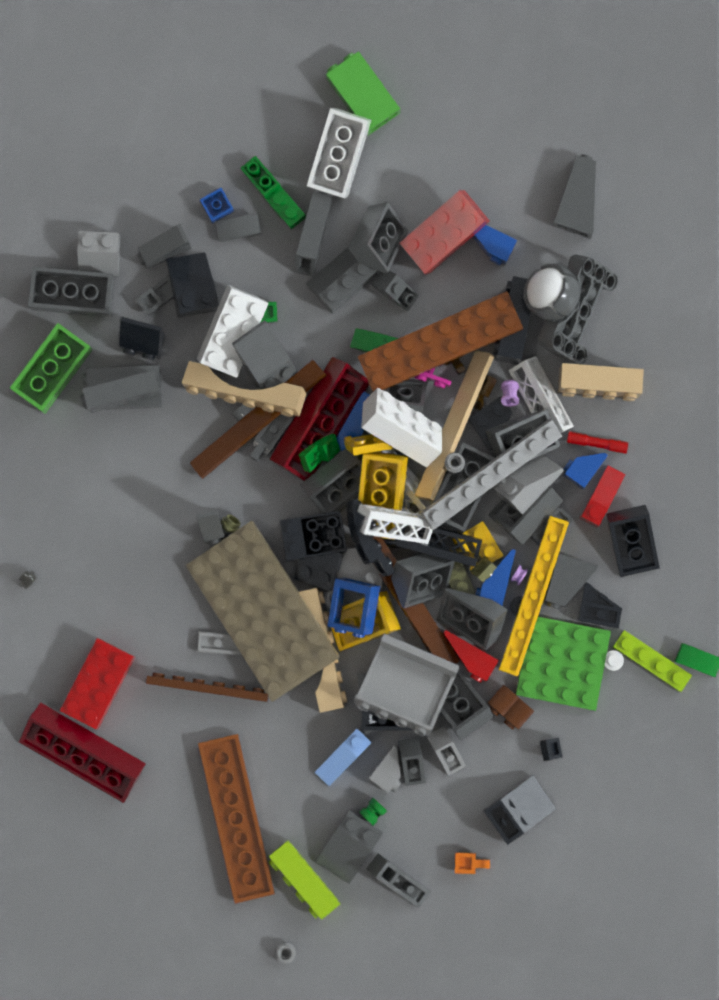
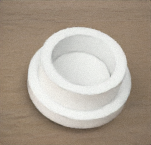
[605,650,624,671]

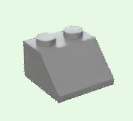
[77,231,121,277]

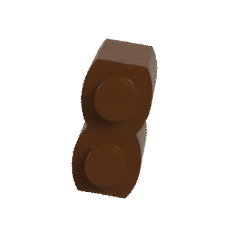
[488,685,534,730]

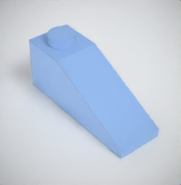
[315,729,372,786]

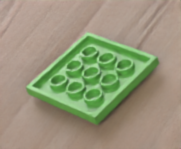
[516,617,611,711]

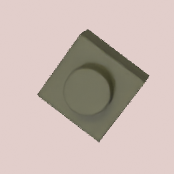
[471,556,497,582]

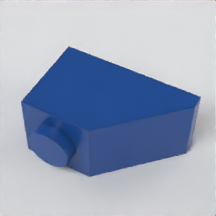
[563,453,608,489]

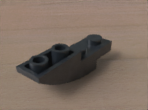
[347,499,395,577]

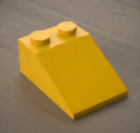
[328,591,401,652]

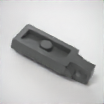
[250,414,294,462]

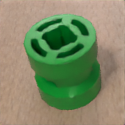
[359,797,387,826]

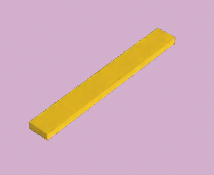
[499,516,569,676]

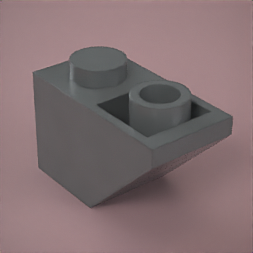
[371,271,419,312]

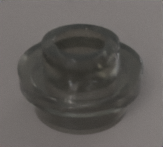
[18,571,37,589]

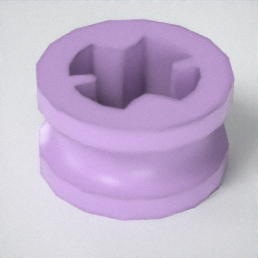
[511,565,528,585]

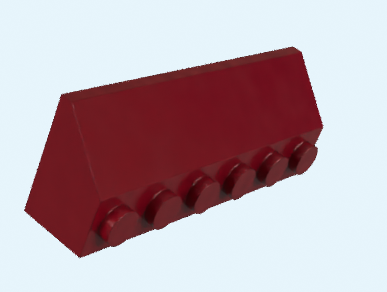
[269,357,369,481]
[19,702,146,803]

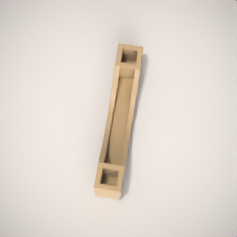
[182,361,306,417]
[299,588,348,713]

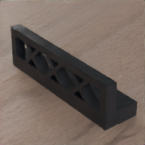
[396,526,483,567]

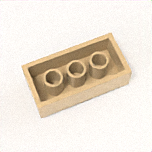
[558,363,644,401]

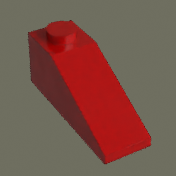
[579,465,626,528]
[443,630,499,683]

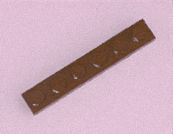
[146,672,269,702]

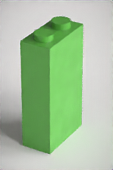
[326,51,400,136]

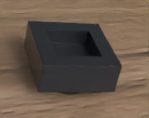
[540,737,563,761]

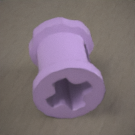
[501,380,519,407]

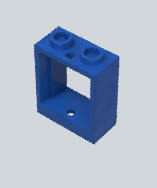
[327,577,380,638]

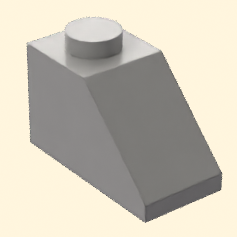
[426,726,466,776]
[369,746,401,793]

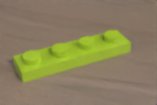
[613,630,692,692]

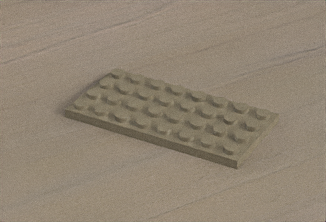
[186,521,340,702]

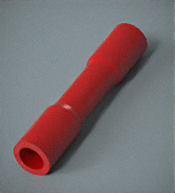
[567,431,629,454]

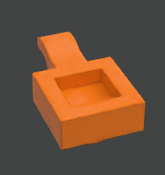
[455,852,490,874]

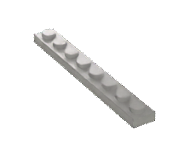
[420,419,562,530]

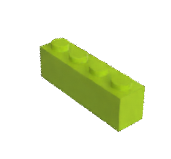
[269,840,341,920]

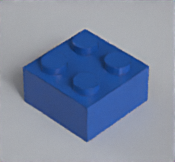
[200,187,234,223]

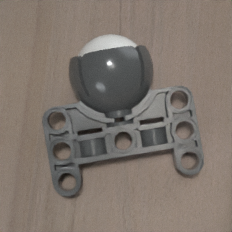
[523,254,618,365]

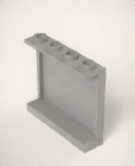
[354,634,459,736]

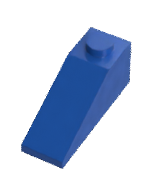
[473,225,517,265]
[336,391,370,451]
[475,549,516,606]

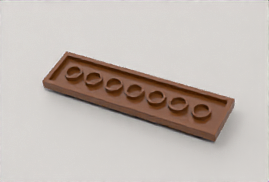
[358,291,523,392]
[198,734,275,904]

